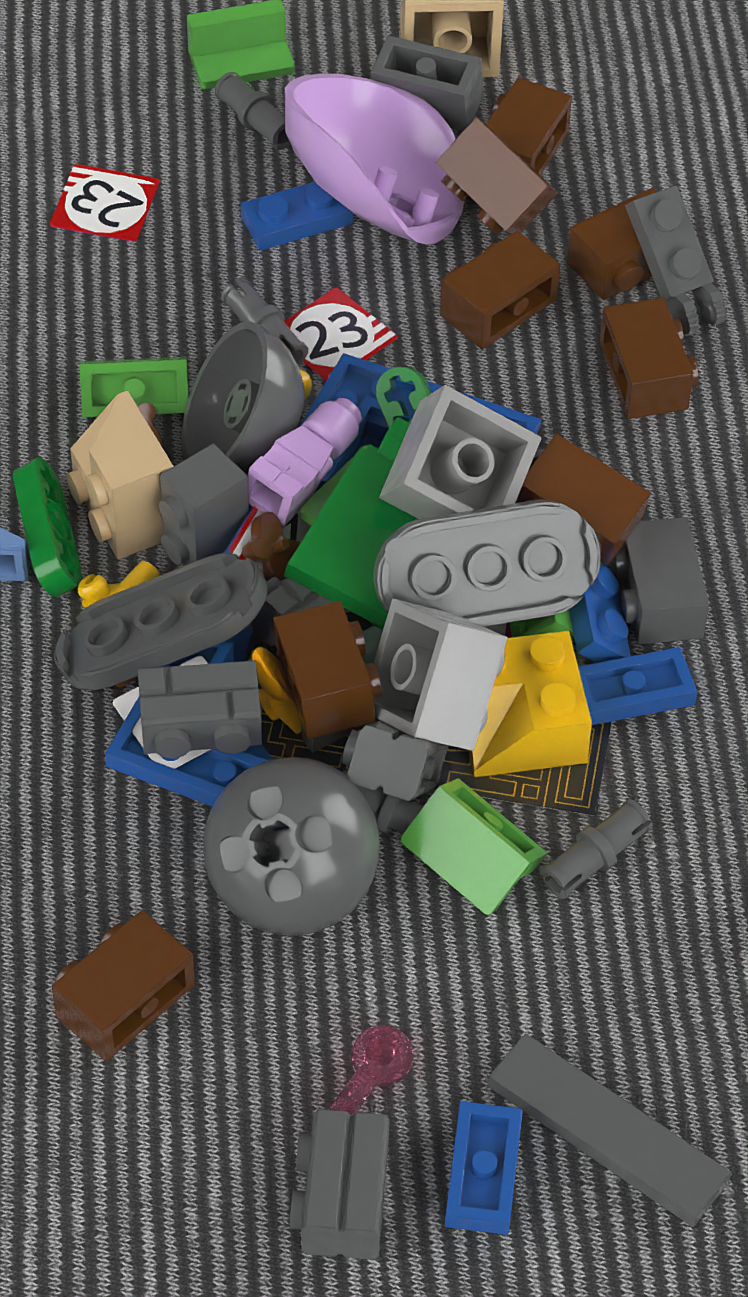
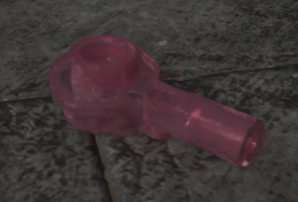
[328,1025,413,1115]

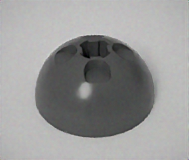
[181,321,305,475]
[203,757,380,936]

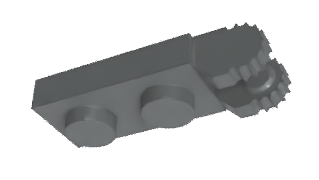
[625,185,727,336]

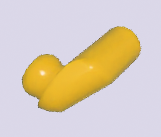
[78,561,161,613]

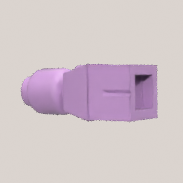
[247,398,362,527]

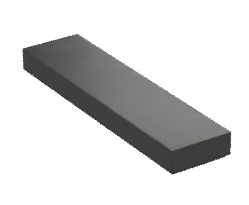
[488,1033,731,1228]

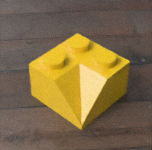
[468,631,592,777]

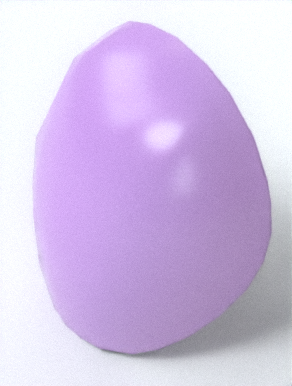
[285,73,465,245]

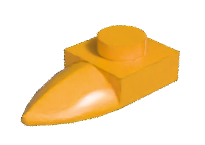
[252,647,302,734]

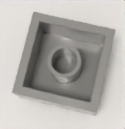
[379,385,542,519]
[373,598,508,751]

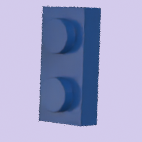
[241,182,353,251]
[569,565,631,663]
[578,647,698,725]
[445,1101,523,1235]

